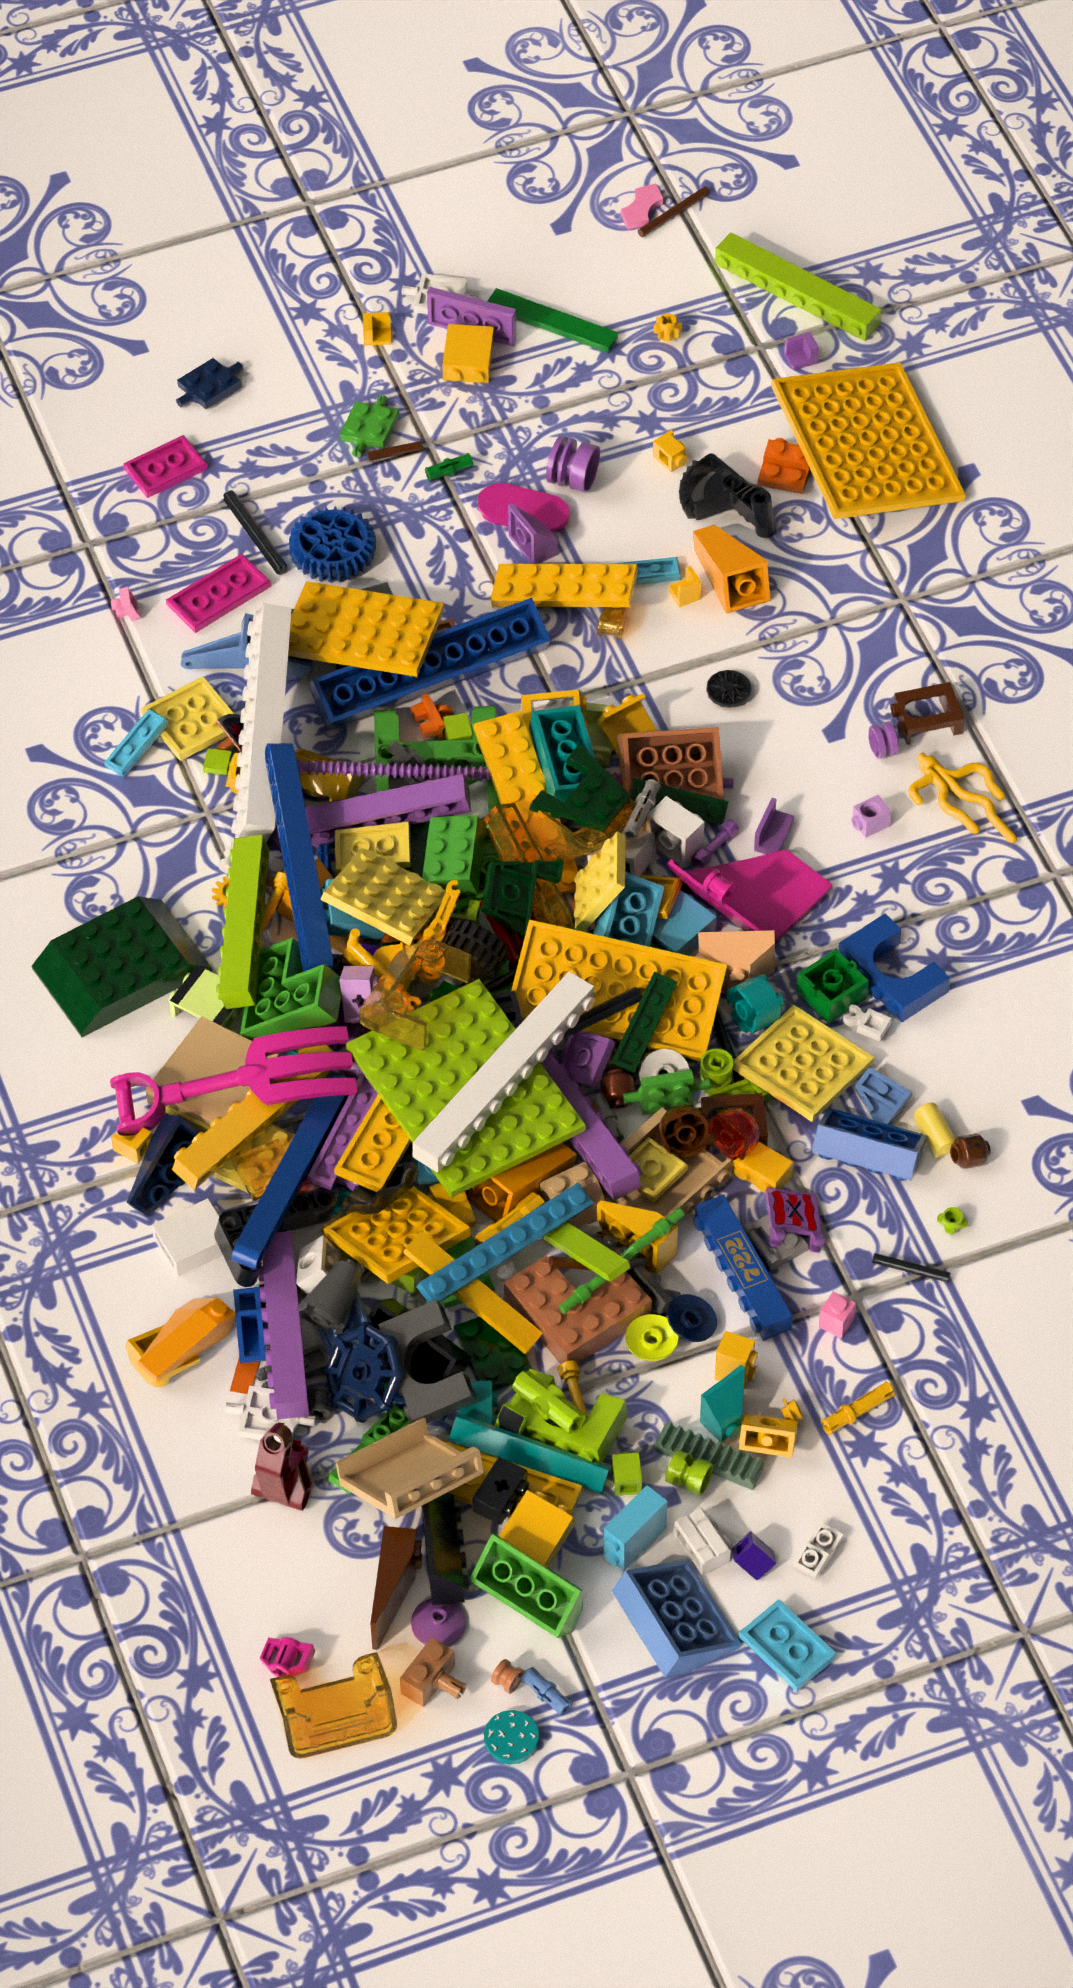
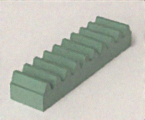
[654,1421,764,1490]

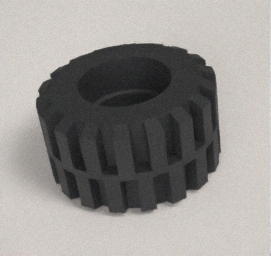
[439,920,509,981]

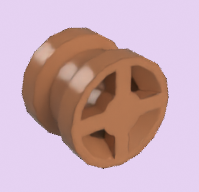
[491,1659,525,1694]

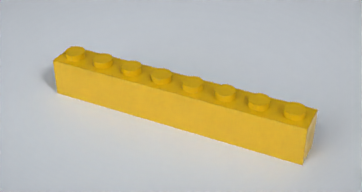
[172,1045,334,1190]

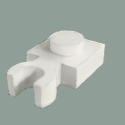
[843,1004,891,1042]

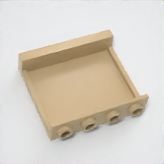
[146,1016,279,1126]
[593,1107,731,1225]
[335,1418,484,1519]

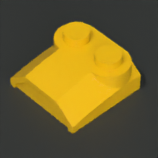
[126,1325,200,1387]

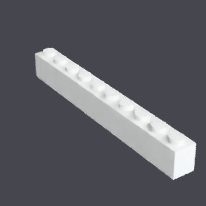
[413,971,595,1173]

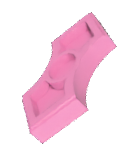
[621,184,663,230]

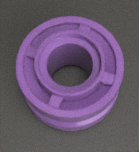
[868,721,899,759]

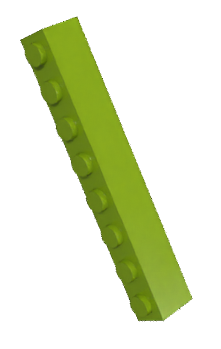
[715,232,882,341]
[216,835,270,1009]

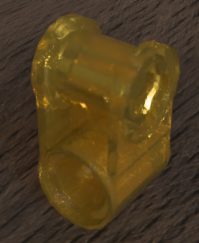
[597,607,627,640]

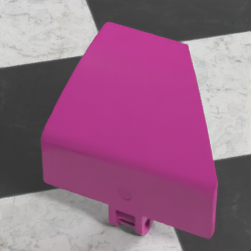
[668,849,833,943]

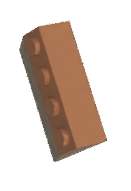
[617,727,724,808]

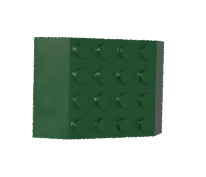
[31,896,213,1038]

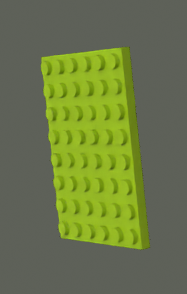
[346,979,586,1198]

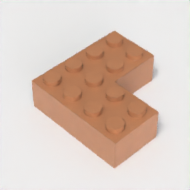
[504,1255,652,1364]

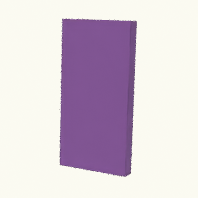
[427,287,516,346]

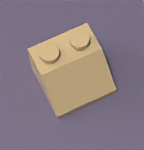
[540,1162,606,1227]

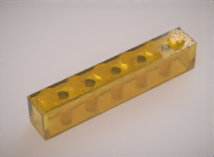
[482,803,575,930]

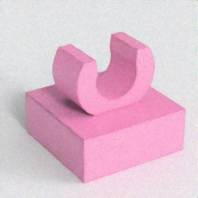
[111,586,140,621]

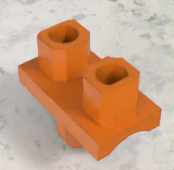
[411,693,454,741]

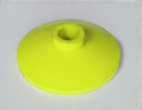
[625,1314,678,1361]

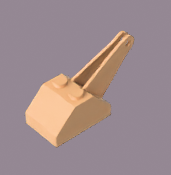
[694,930,775,993]

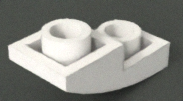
[792,1522,844,1578]

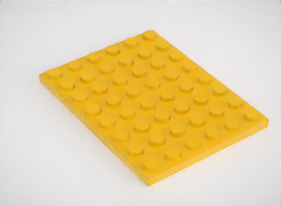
[771,362,966,519]

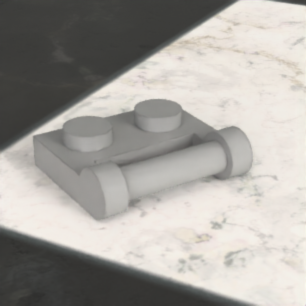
[743,1214,808,1270]

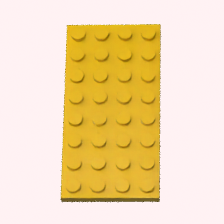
[511,920,727,1061]

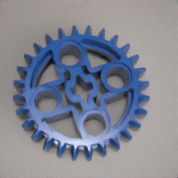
[289,506,376,583]

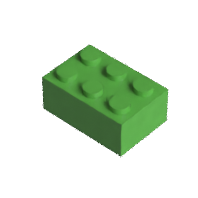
[422,815,486,895]

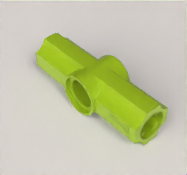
[513,1371,586,1434]

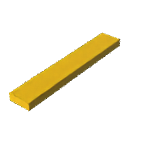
[403,1231,543,1354]

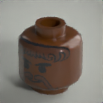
[950,1133,991,1169]

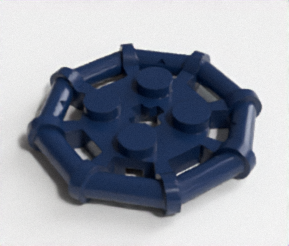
[323,1322,405,1423]

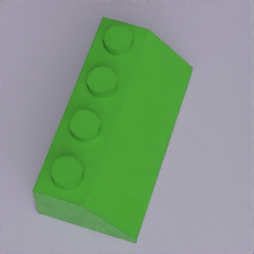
[469,1533,583,1638]

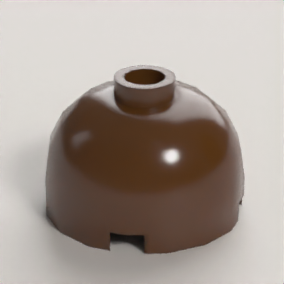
[659,1104,712,1158]

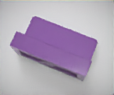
[754,798,794,855]

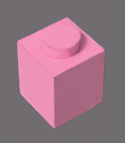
[819,1291,856,1339]

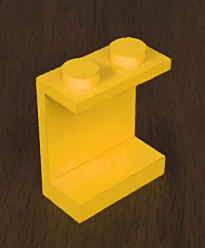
[597,693,657,757]

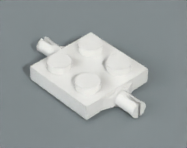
[402,273,479,314]
[225,1386,316,1442]

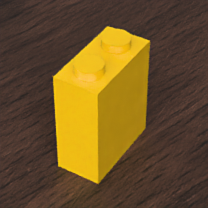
[442,324,494,383]
[499,1490,576,1568]

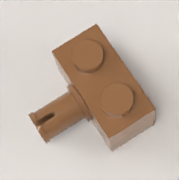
[400,1637,467,1707]

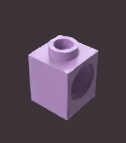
[851,794,891,838]

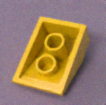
[597,1200,678,1274]

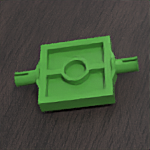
[340,394,400,457]
[623,1070,711,1115]

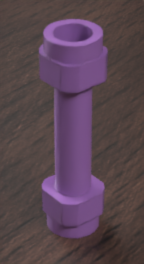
[692,819,739,868]

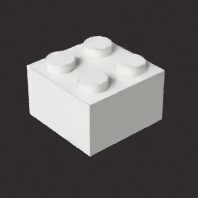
[647,796,705,869]

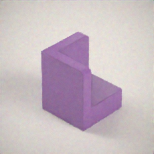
[784,332,819,370]

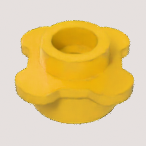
[781,1398,804,1427]

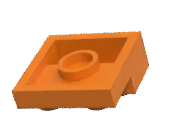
[757,438,810,494]

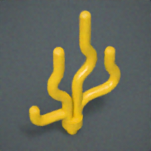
[908,752,1017,844]

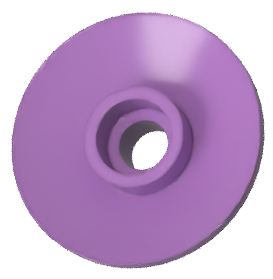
[411,1599,466,1646]

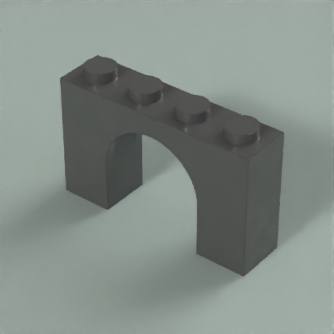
[378,1300,478,1424]

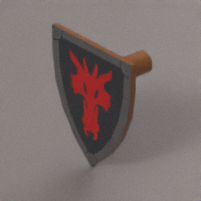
[216,714,244,752]

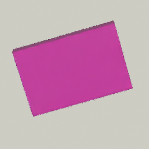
[123,435,208,498]

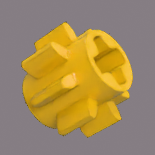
[653,313,682,342]

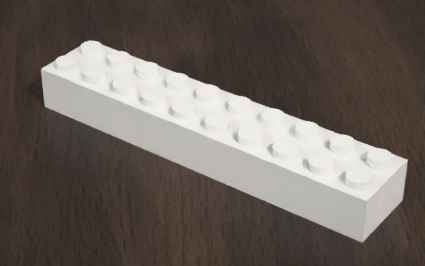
[232,602,292,842]

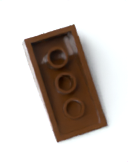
[370,1526,422,1650]

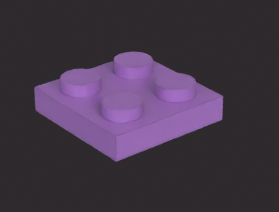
[558,1031,616,1089]

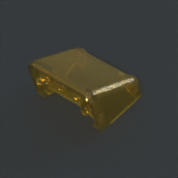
[270,1652,397,1759]

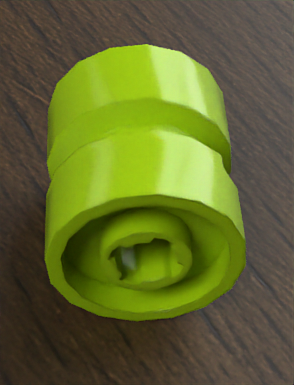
[700,1049,734,1093]
[665,1450,714,1496]

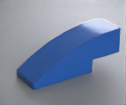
[233,1287,266,1364]

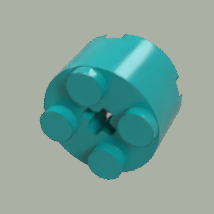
[726,974,784,1034]

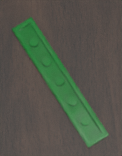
[487,288,618,353]

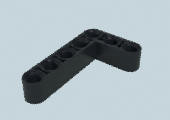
[214,1189,337,1287]

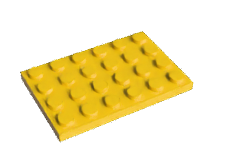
[288,581,445,677]

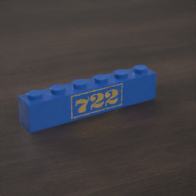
[693,1195,793,1341]

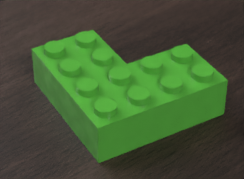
[240,938,341,1041]

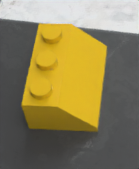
[295,748,365,802]

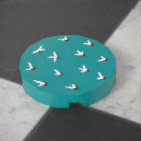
[484,1710,539,1765]

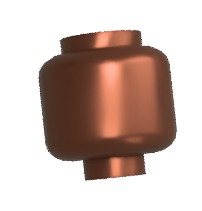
[601,1069,635,1109]

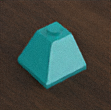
[700,1365,745,1443]

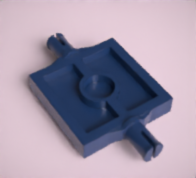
[176,358,243,409]

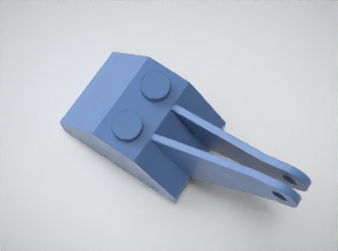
[181,613,312,682]

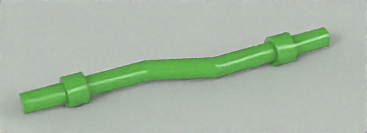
[559,1208,685,1314]

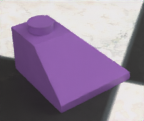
[508,503,559,564]

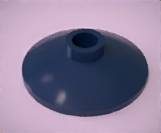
[667,1294,717,1342]

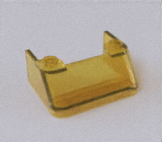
[525,798,647,862]
[359,939,471,1052]

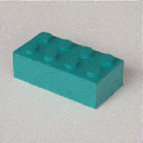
[529,705,596,802]

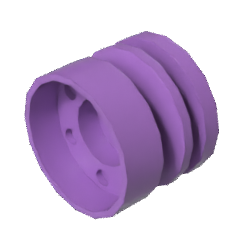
[546,436,600,493]

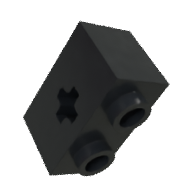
[472,1457,530,1525]

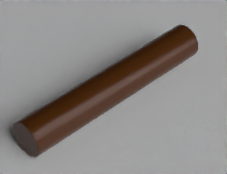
[367,441,422,461]

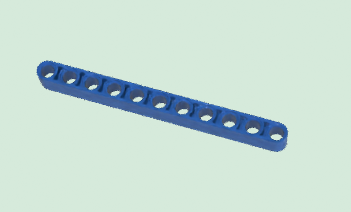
[265,743,333,972]
[231,1071,350,1270]

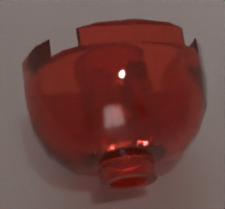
[708,1108,760,1160]

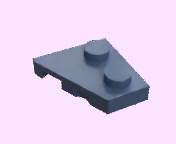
[855,1067,912,1125]

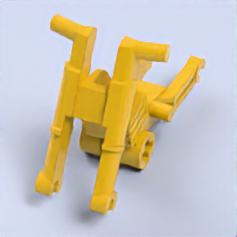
[342,880,461,1017]

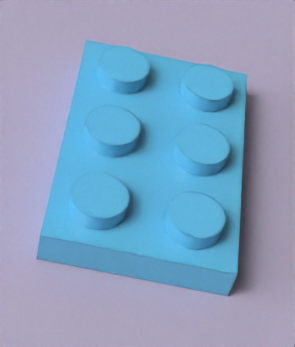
[739,1599,837,1692]

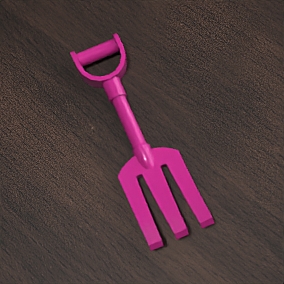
[110,1026,358,1136]

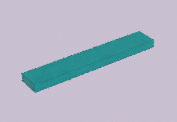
[449,1413,610,1494]

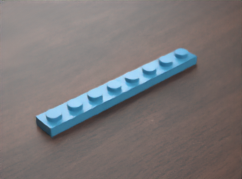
[416,1183,593,1303]

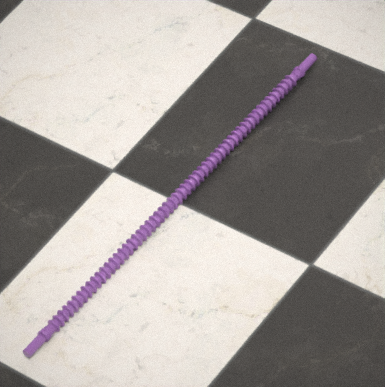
[296,759,734,788]

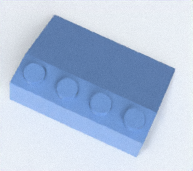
[612,1559,742,1678]

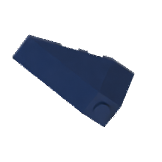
[126,1115,201,1217]

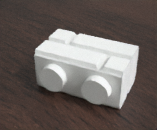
[674,1508,732,1575]

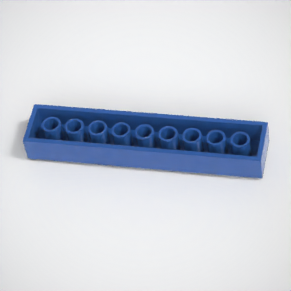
[309,597,551,731]

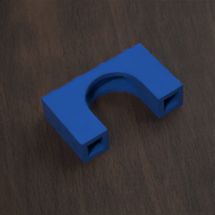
[838,913,950,1022]

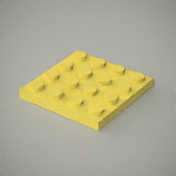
[321,847,446,945]
[733,1005,875,1122]

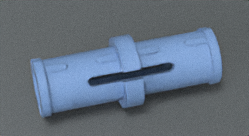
[521,1667,573,1716]

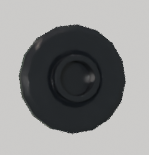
[706,670,751,708]

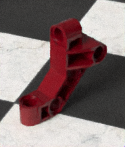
[251,1422,312,1511]

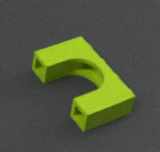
[510,1369,629,1464]

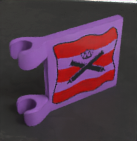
[765,1187,825,1253]

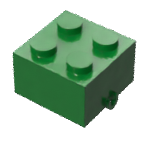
[796,949,869,1024]

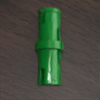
[425,453,473,482]

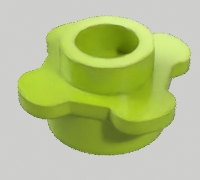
[937,1207,968,1235]

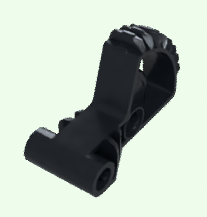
[679,453,776,538]

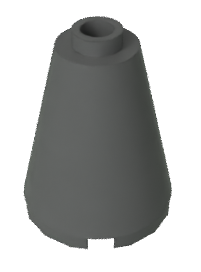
[297,1259,362,1335]

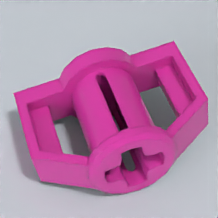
[260,1637,316,1679]

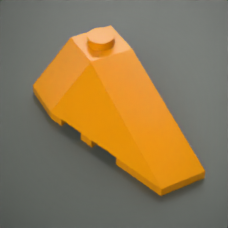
[138,1297,236,1381]

